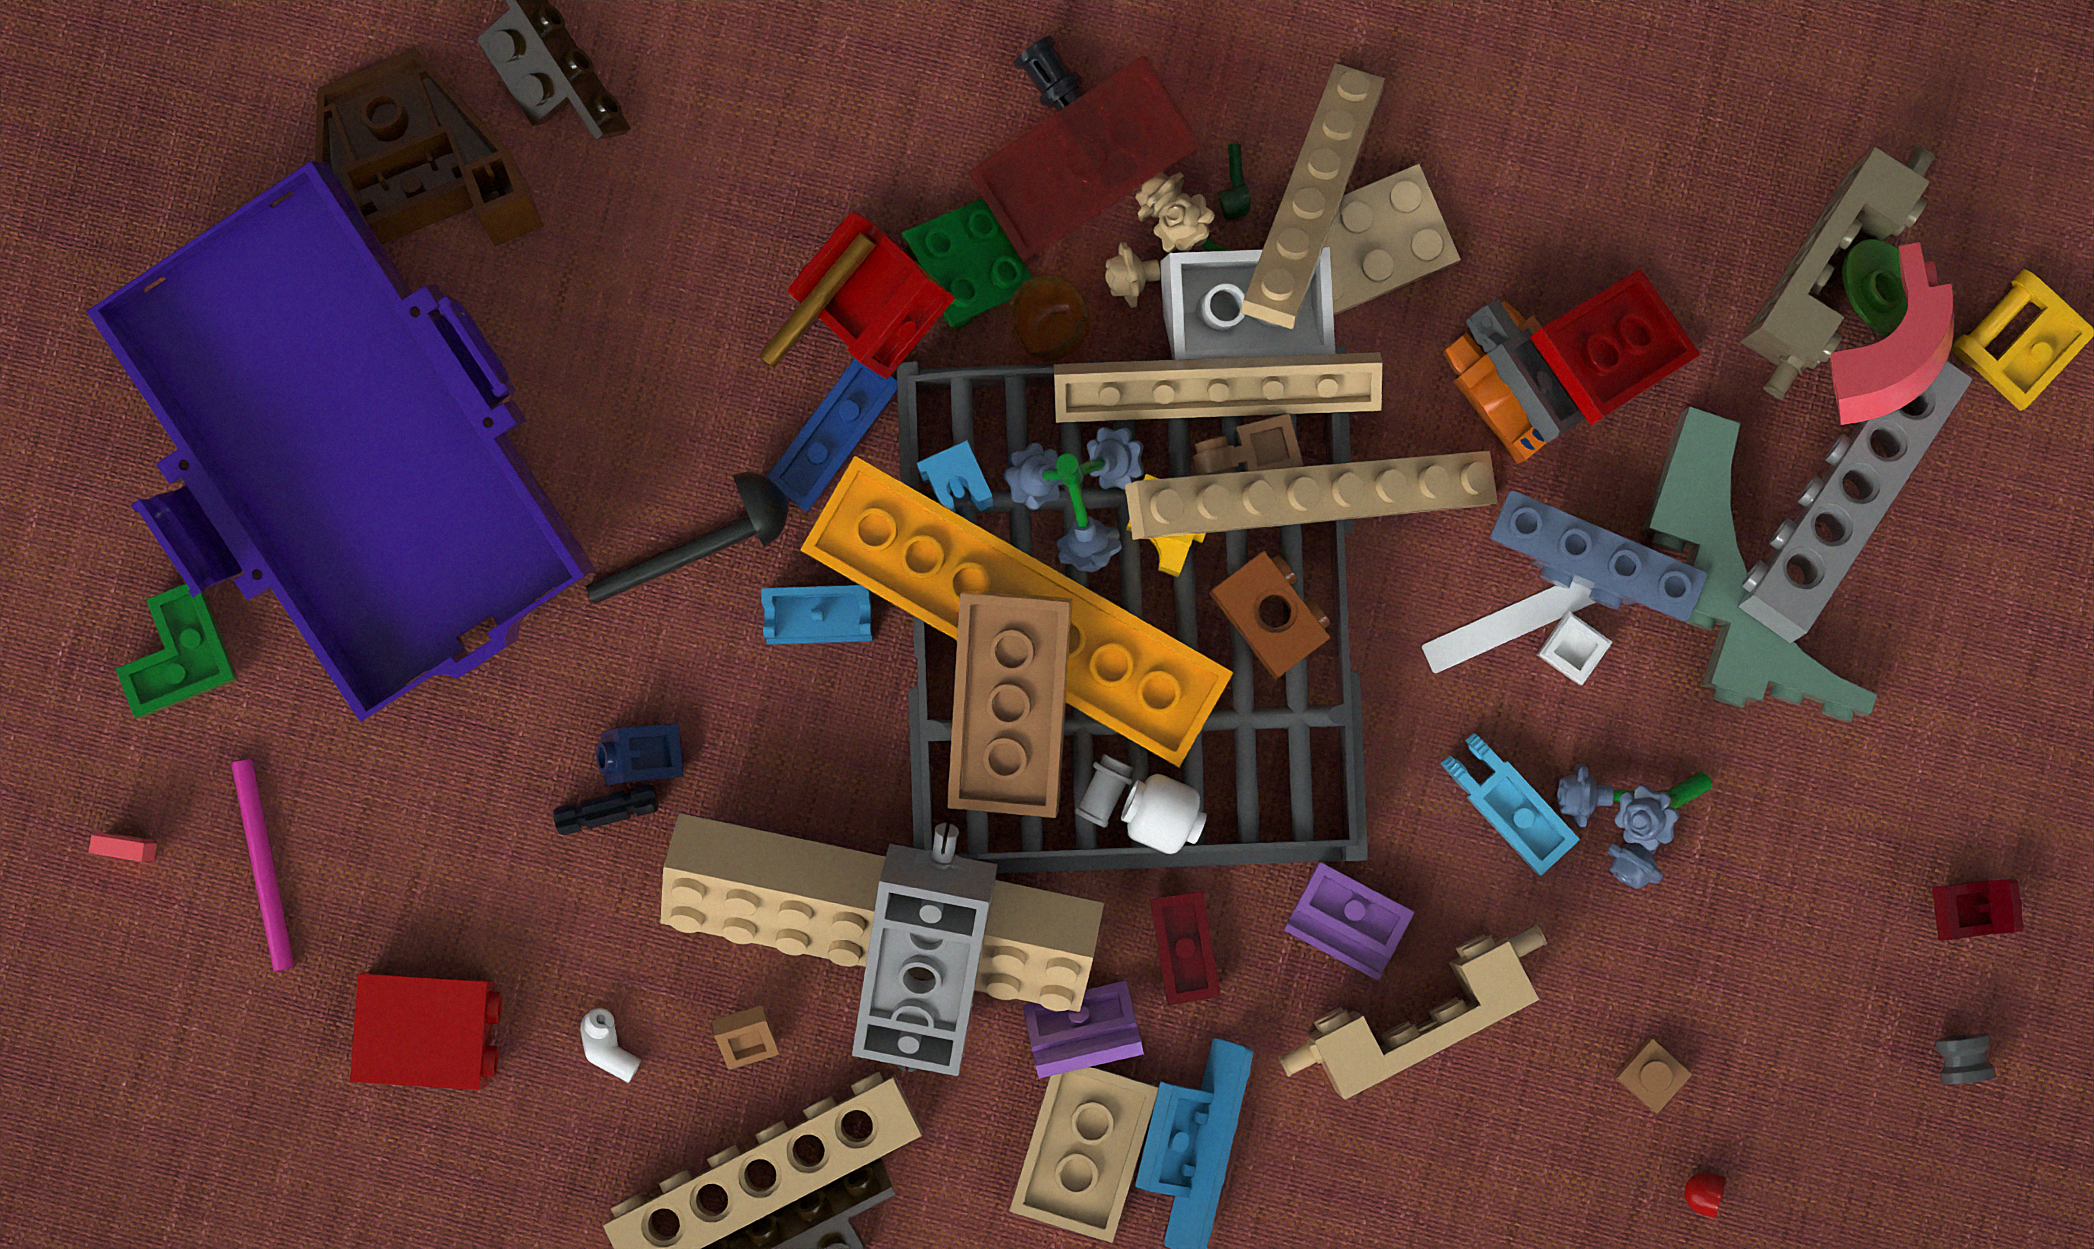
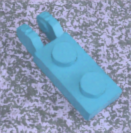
[1441,733,1580,876]

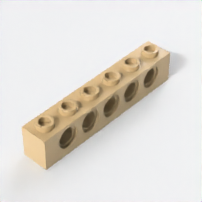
[603,1071,923,1249]

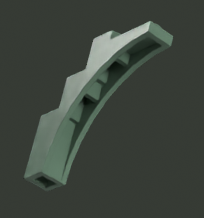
[1641,406,1877,722]

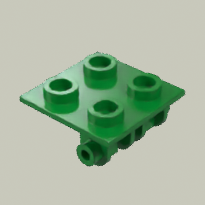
[901,196,1037,330]

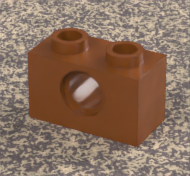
[1209,551,1331,680]

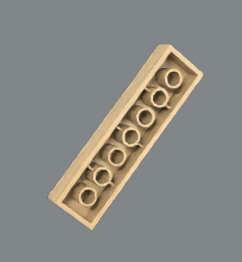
[660,813,1104,1012]

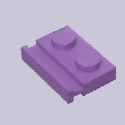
[1283,862,1415,981]
[1022,981,1144,1079]

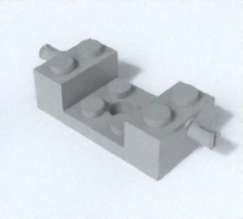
[852,823,998,1076]

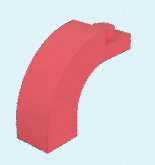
[1830,242,1954,425]

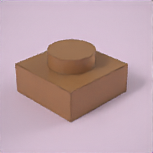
[712,1005,780,1070]
[1614,1037,1693,1114]

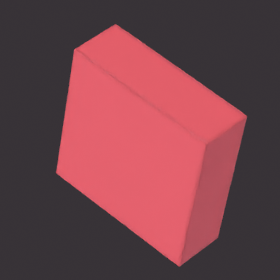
[88,832,157,862]

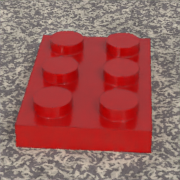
[1530,268,1701,425]

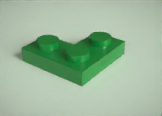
[116,584,239,719]

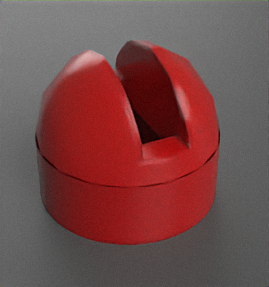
[1685,1172,1726,1218]

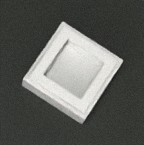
[1536,611,1613,685]

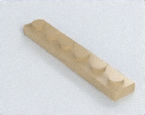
[1241,63,1385,329]
[1054,352,1383,423]

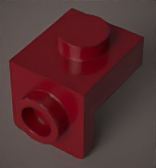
[1932,879,2024,940]

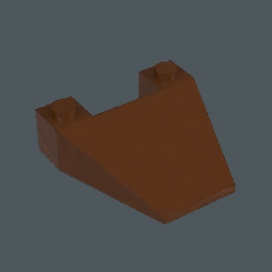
[315,49,544,246]

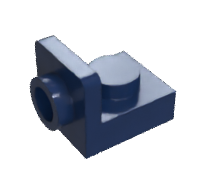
[596,723,684,785]

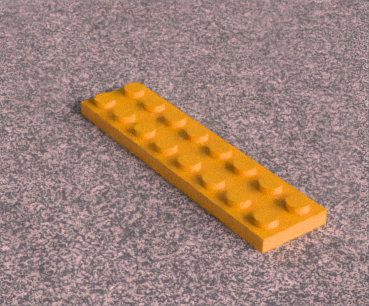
[800,456,1234,768]

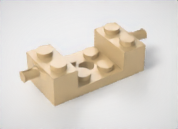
[1278,924,1547,1100]

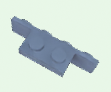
[1490,491,1707,622]

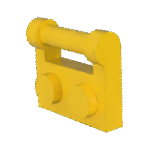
[1951,269,2094,411]

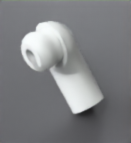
[580,1008,642,1083]

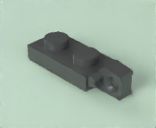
[1466,299,1586,443]

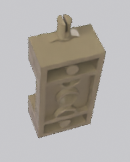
[1740,146,1935,400]

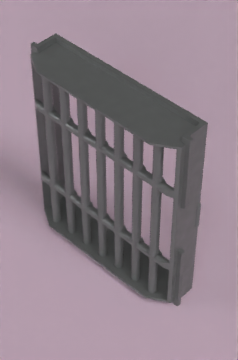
[897,346,1368,874]

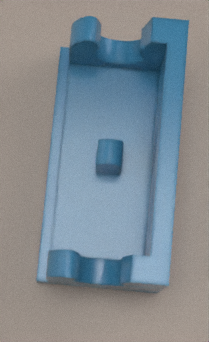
[916,440,994,513]
[761,585,873,645]

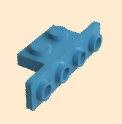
[1135,1038,1254,1249]

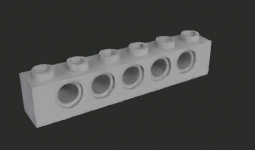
[1738,361,1973,643]

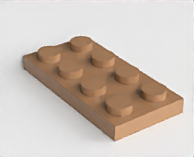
[947,589,1072,818]

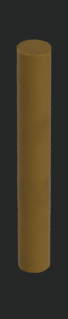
[759,232,876,368]

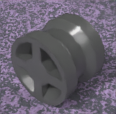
[1935,1033,1996,1084]

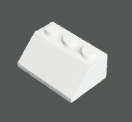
[1160,247,1335,360]

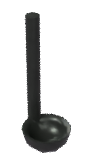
[586,472,788,605]

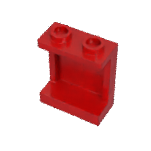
[788,211,955,380]
[350,972,502,1090]

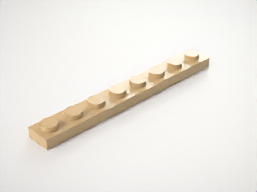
[1125,451,1498,540]

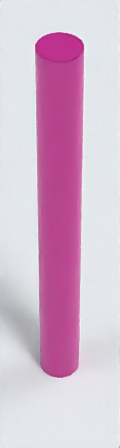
[231,759,295,972]

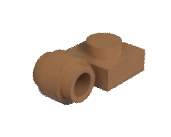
[1192,413,1303,476]

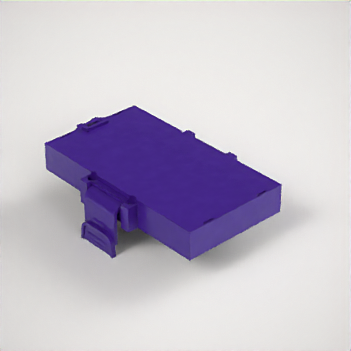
[86,161,596,722]

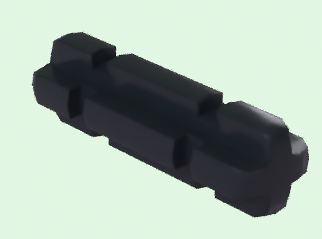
[553,784,659,835]

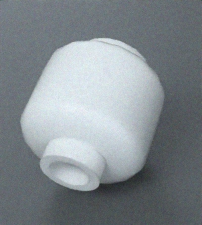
[1121,774,1207,854]

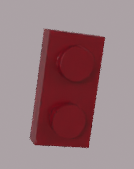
[1149,890,1221,1005]

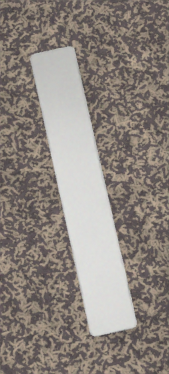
[1422,582,1596,673]

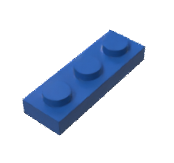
[767,359,898,513]

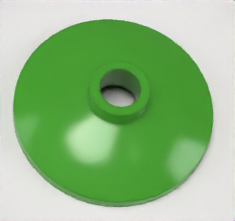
[1842,239,1907,337]

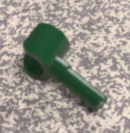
[1217,143,1251,221]

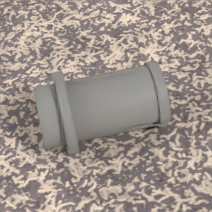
[1075,754,1134,827]

